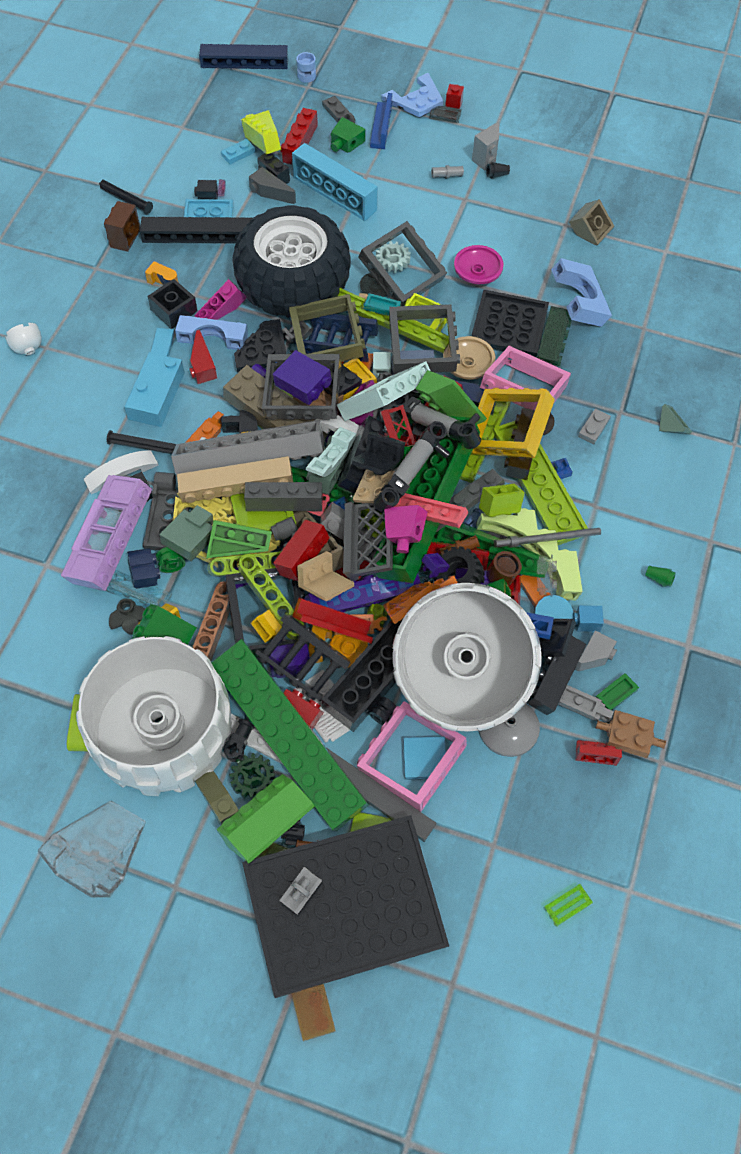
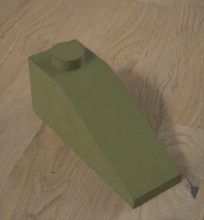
[195,771,239,826]

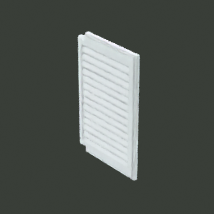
[294,670,350,743]

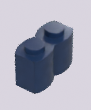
[127,548,160,589]

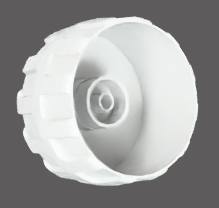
[393,583,541,731]
[76,636,232,796]

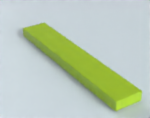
[460,401,511,483]

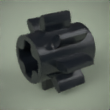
[281,819,305,846]

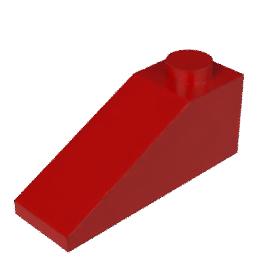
[189,329,217,384]

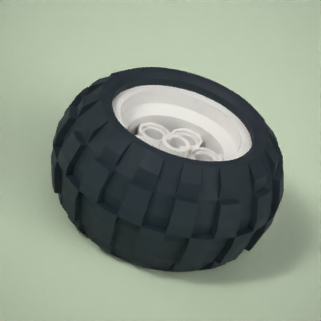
[232,205,351,318]

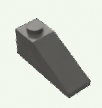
[249,167,296,204]

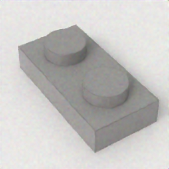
[578,409,611,444]

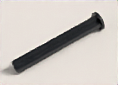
[99,180,153,214]
[107,430,176,454]

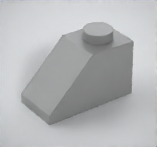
[575,630,617,671]

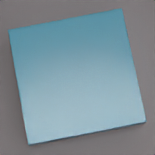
[403,737,447,780]

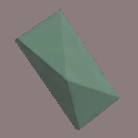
[659,404,692,434]

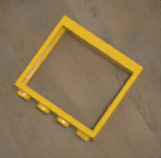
[472,388,555,458]

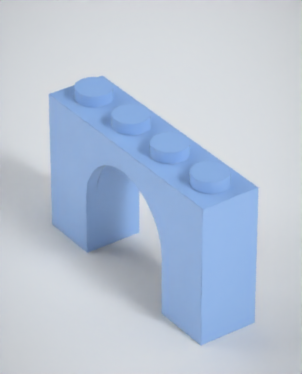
[551,258,612,327]

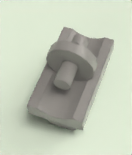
[279,867,322,915]

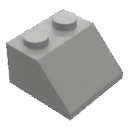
[472,122,500,170]

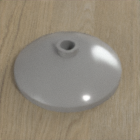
[479,703,540,757]

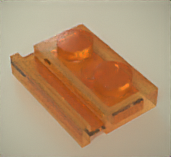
[292,984,336,1042]

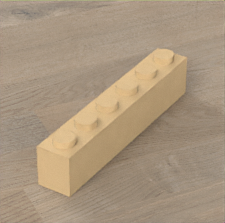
[177,456,293,503]

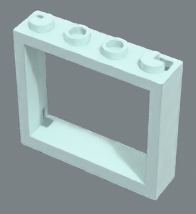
[337,361,430,421]

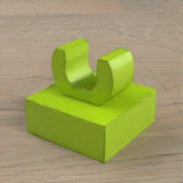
[367,604,388,628]

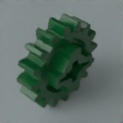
[229,753,276,800]

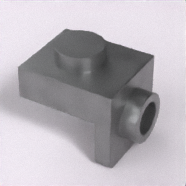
[283,321,312,343]

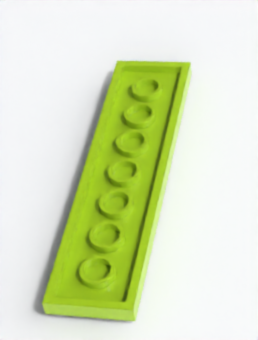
[493,421,588,545]

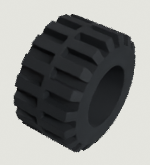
[433,546,485,584]

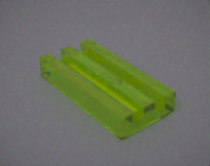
[544,884,593,927]

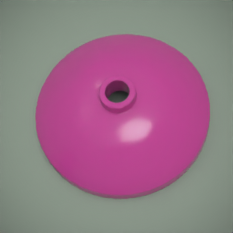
[454,245,504,284]

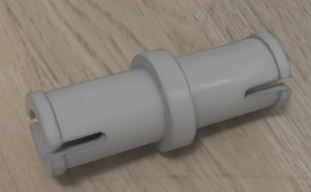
[431,165,464,178]

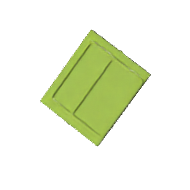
[230,493,296,531]

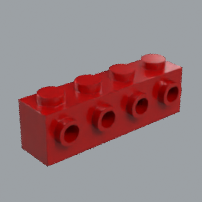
[280,108,318,165]

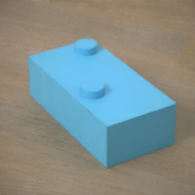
[124,352,185,427]

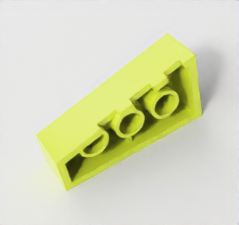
[241,110,281,154]

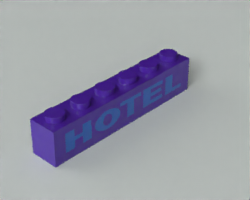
[304,573,421,612]

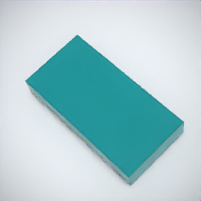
[363,293,401,316]

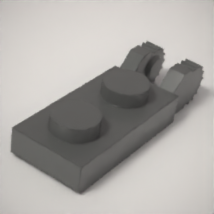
[322,96,356,123]

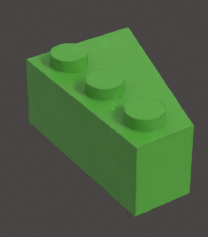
[206,520,272,559]

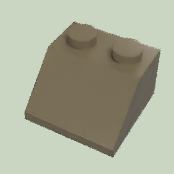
[569,199,614,245]

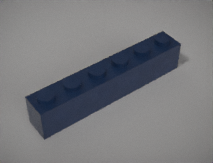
[199,44,288,69]

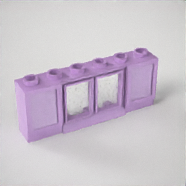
[61,475,152,591]

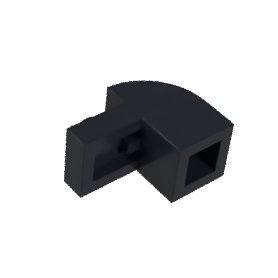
[221,410,258,433]

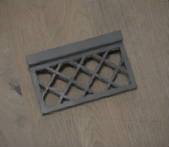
[343,502,393,581]

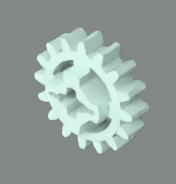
[375,241,411,273]

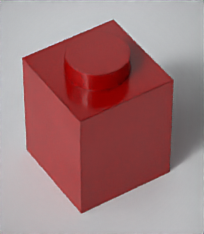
[445,84,464,111]

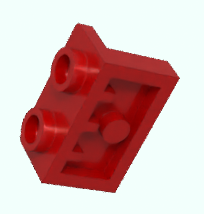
[575,740,622,766]

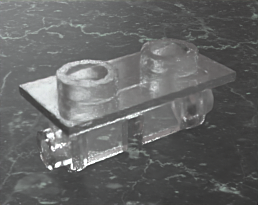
[537,555,557,597]

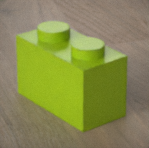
[479,484,525,517]

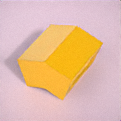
[251,610,282,643]

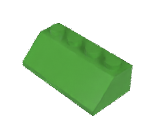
[415,370,487,424]
[217,774,315,864]

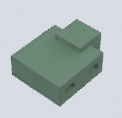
[159,505,213,562]

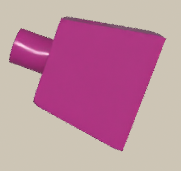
[384,505,427,553]

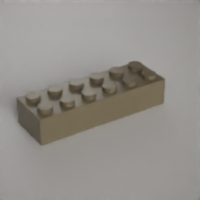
[223,365,328,459]

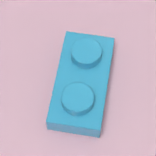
[221,139,255,164]

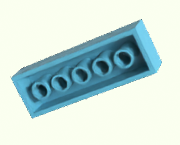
[292,143,378,221]

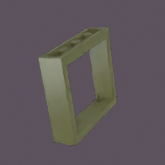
[289,294,366,362]

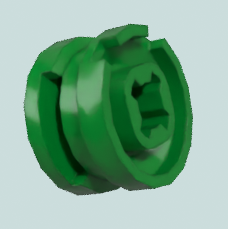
[156,547,186,573]

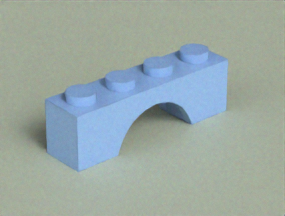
[175,315,248,350]

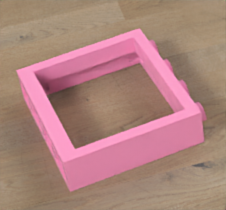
[480,346,571,410]
[357,701,467,812]

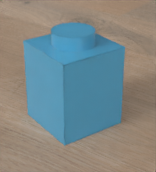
[573,605,604,632]

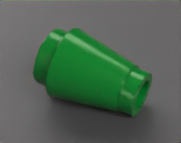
[645,565,676,587]

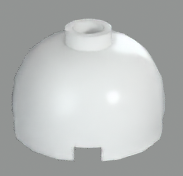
[5,323,42,355]

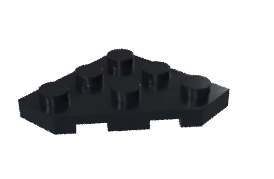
[234,319,287,372]

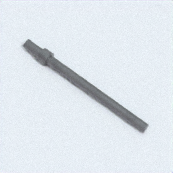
[494,528,601,548]

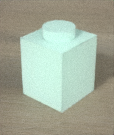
[373,352,391,378]

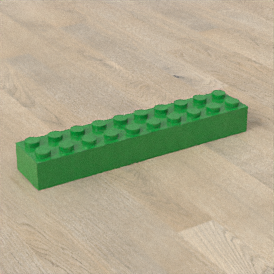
[373,416,480,583]
[212,639,370,831]

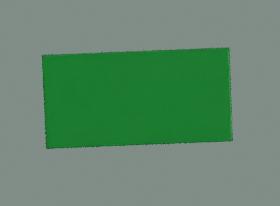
[596,673,639,711]

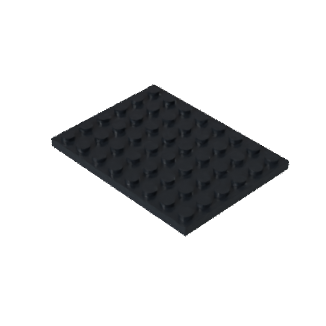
[242,815,449,998]

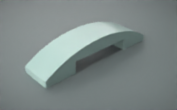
[306,427,357,477]

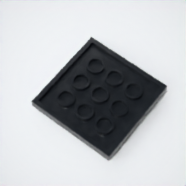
[471,290,549,357]

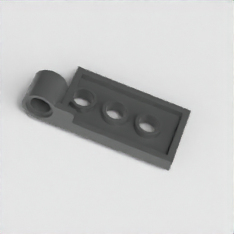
[143,472,190,550]

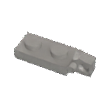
[558,685,614,723]

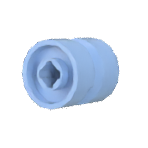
[297,52,316,83]

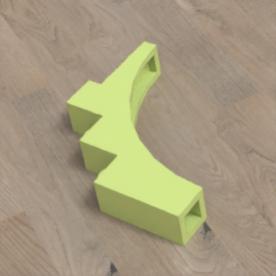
[476,508,583,601]

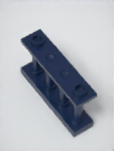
[303,314,379,362]

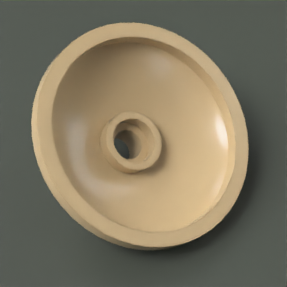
[443,336,495,380]

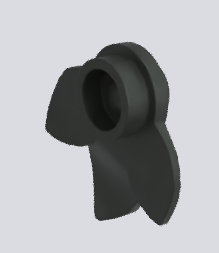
[109,598,145,635]

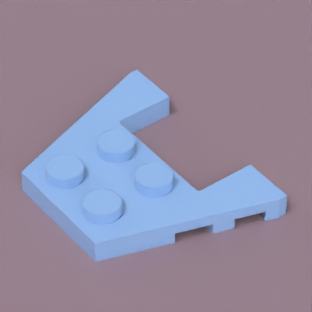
[382,73,443,117]

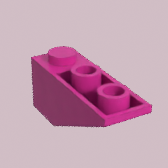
[194,279,247,320]

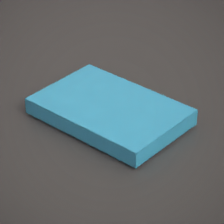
[184,199,233,217]

